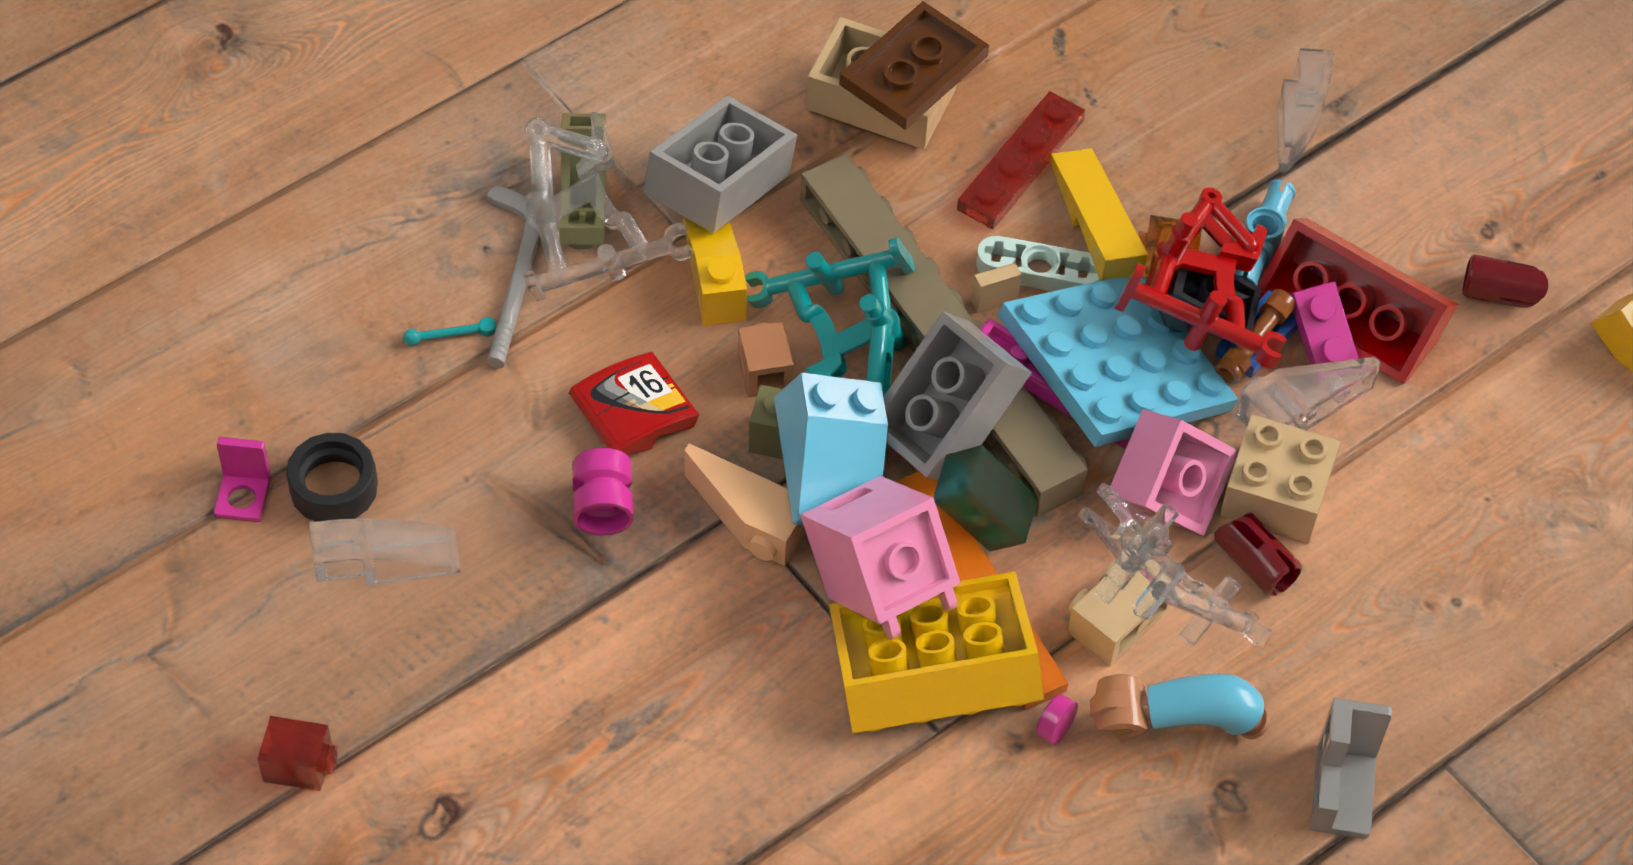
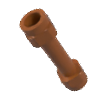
[1215,289,1296,384]

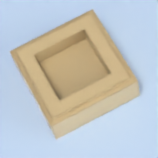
[971,263,1022,313]

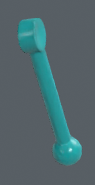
[403,317,496,346]

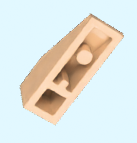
[684,443,806,567]

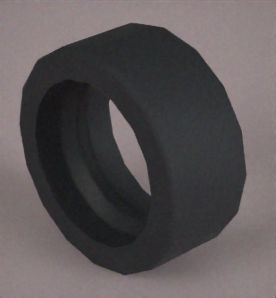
[286,433,378,524]

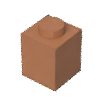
[738,321,794,398]

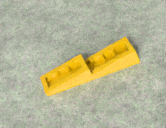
[1050,148,1148,281]

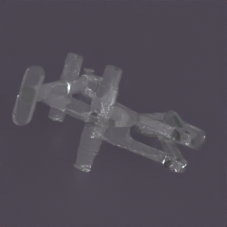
[523,112,694,301]
[1078,483,1274,647]

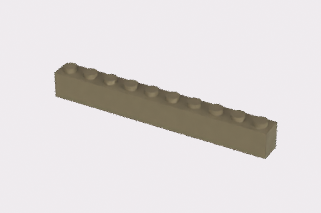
[800,153,1088,517]

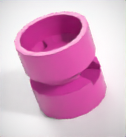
[572,448,634,535]

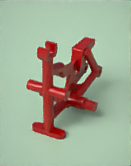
[1114,187,1287,369]

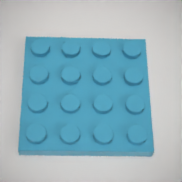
[997,276,1239,447]

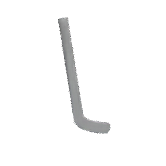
[487,186,545,369]

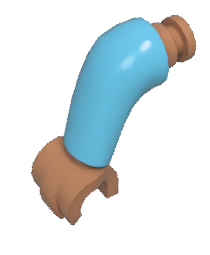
[1090,674,1270,741]

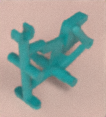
[745,237,915,397]

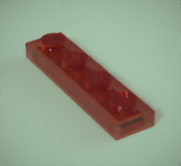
[957,91,1085,230]

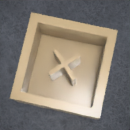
[1220,414,1341,544]

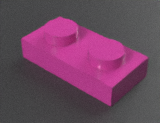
[1290,281,1361,381]

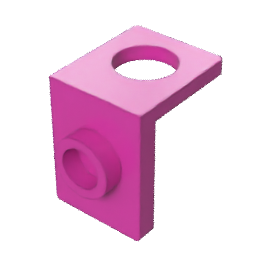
[214,437,272,522]

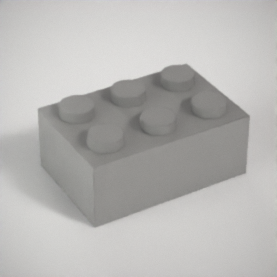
[643,95,797,233]
[883,311,1032,484]

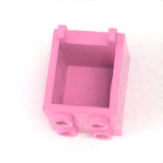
[800,476,960,639]

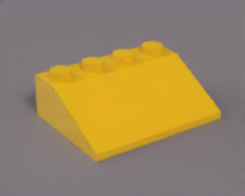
[829,571,1044,734]

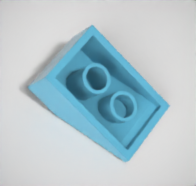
[774,373,888,525]

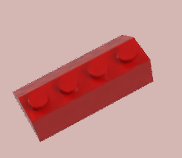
[1257,218,1459,384]

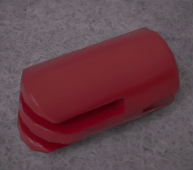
[1462,254,1548,308]
[1214,512,1302,597]

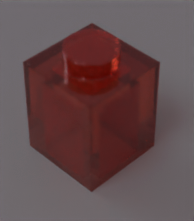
[257,716,338,791]

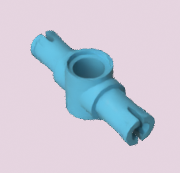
[1234,179,1296,286]

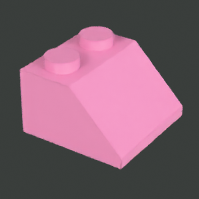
[1107,409,1239,536]

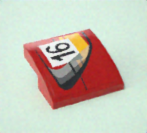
[568,352,700,455]

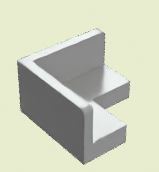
[1310,698,1392,839]

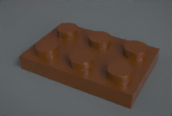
[839,1,989,130]

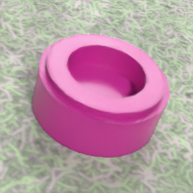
[1037,694,1078,745]

